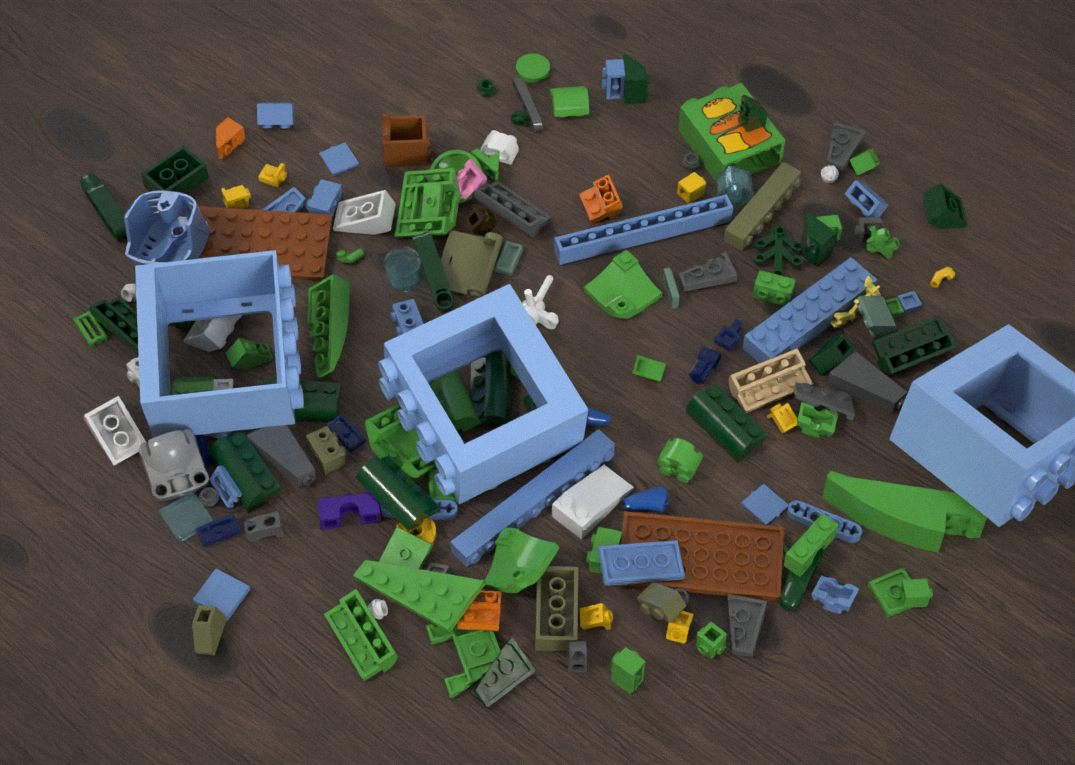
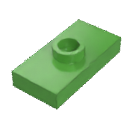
[421,183,443,218]

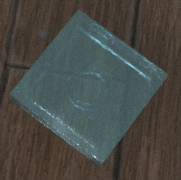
[159,491,214,543]

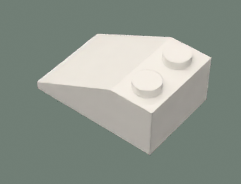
[333,190,396,235]
[84,396,146,466]

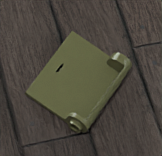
[440,230,503,300]

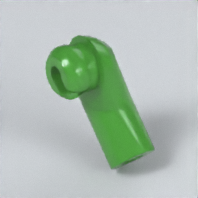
[336,248,365,264]

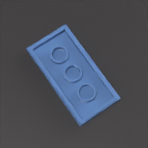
[597,540,685,586]

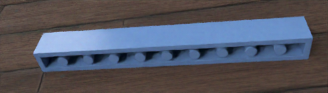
[554,194,733,265]
[450,429,615,568]

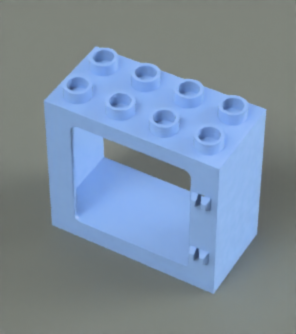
[135,250,304,438]

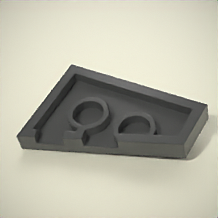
[827,122,866,171]
[679,251,737,292]
[794,383,855,421]
[727,594,768,658]

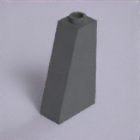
[828,351,907,414]
[247,425,317,488]

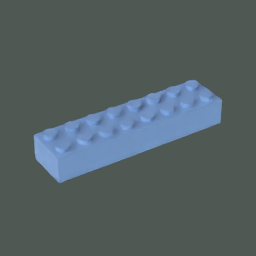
[742,257,878,363]

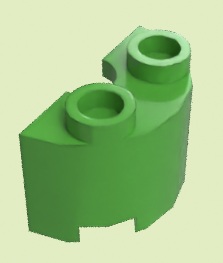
[796,402,838,438]

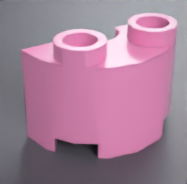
[456,159,488,200]

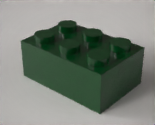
[141,145,209,198]

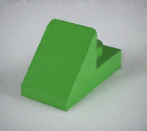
[471,148,500,182]

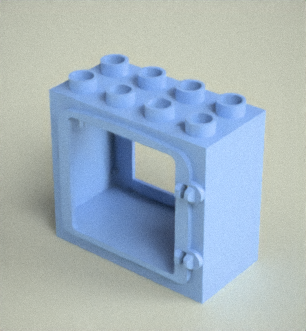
[378,284,588,504]
[889,324,1075,527]

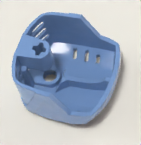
[124,190,210,265]

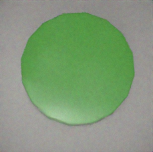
[516,53,550,83]

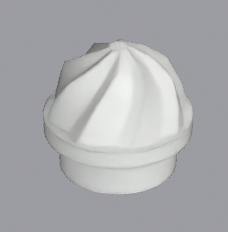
[821,164,839,183]
[121,284,137,302]
[368,599,388,620]

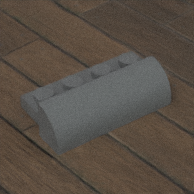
[474,181,552,238]

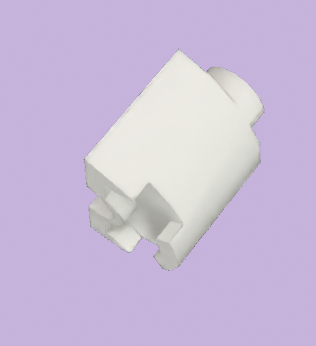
[480,130,519,165]

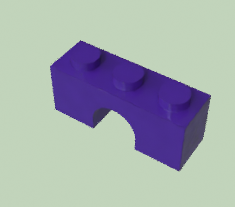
[317,492,381,530]

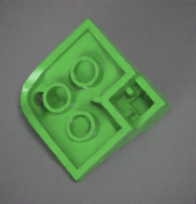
[584,250,662,318]
[484,527,559,593]

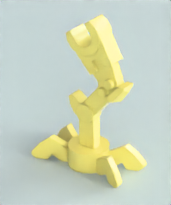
[830,276,881,328]

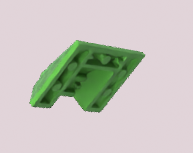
[395,168,460,238]
[365,404,437,478]

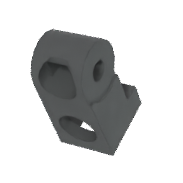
[244,511,285,541]
[567,641,587,673]

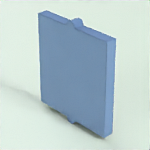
[319,142,359,176]
[741,484,789,525]

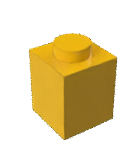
[677,172,706,204]

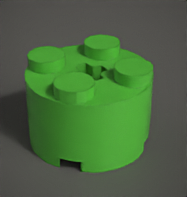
[657,438,703,483]

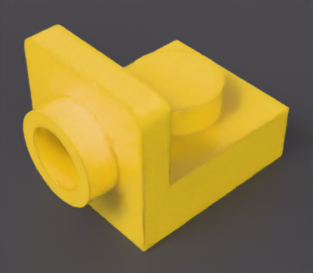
[258,163,287,187]
[766,403,798,433]
[580,603,613,630]
[666,611,694,644]

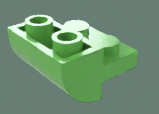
[550,86,589,118]

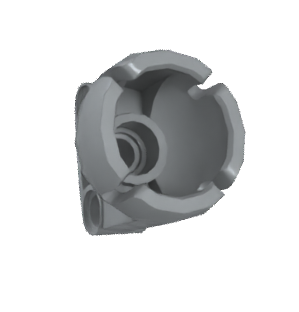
[139,429,209,502]

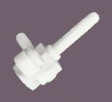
[522,275,559,329]

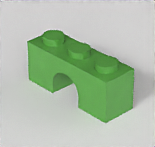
[784,513,839,577]

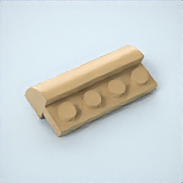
[729,348,813,413]

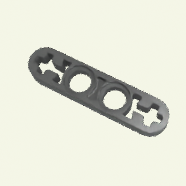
[512,77,543,132]

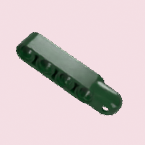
[80,173,127,241]
[412,231,454,312]
[779,547,827,611]

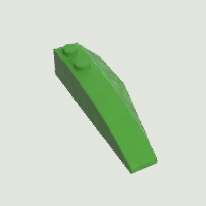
[307,274,350,378]

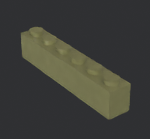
[724,162,802,251]

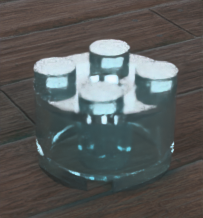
[716,166,753,208]
[384,247,422,292]

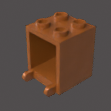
[382,113,431,167]

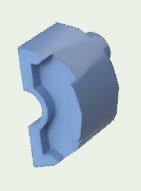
[811,575,859,614]

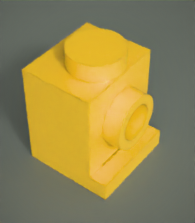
[221,185,251,209]

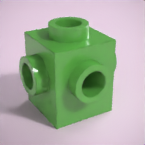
[696,622,727,659]

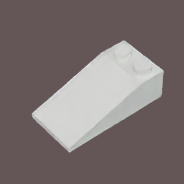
[552,465,634,540]

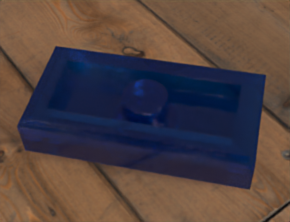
[327,414,366,453]
[196,514,241,547]

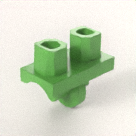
[867,226,899,259]

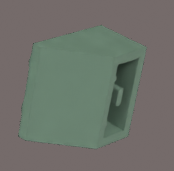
[857,296,899,339]

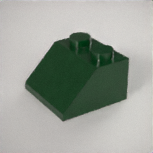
[623,55,650,104]
[923,183,967,229]
[802,212,836,268]

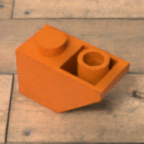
[216,117,245,159]

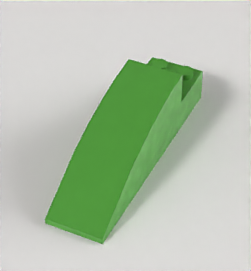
[822,474,987,553]

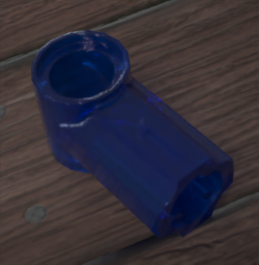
[689,346,721,384]

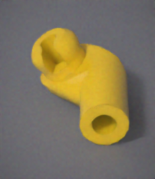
[930,267,955,288]

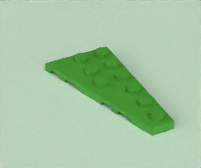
[353,560,486,633]

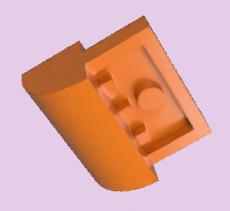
[579,174,623,224]
[457,591,501,631]

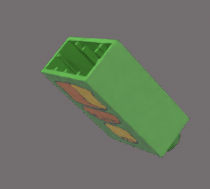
[678,83,785,188]

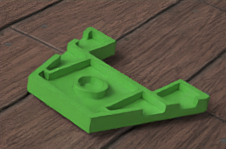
[426,625,500,699]

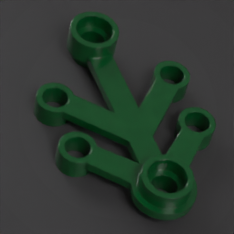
[754,225,803,277]

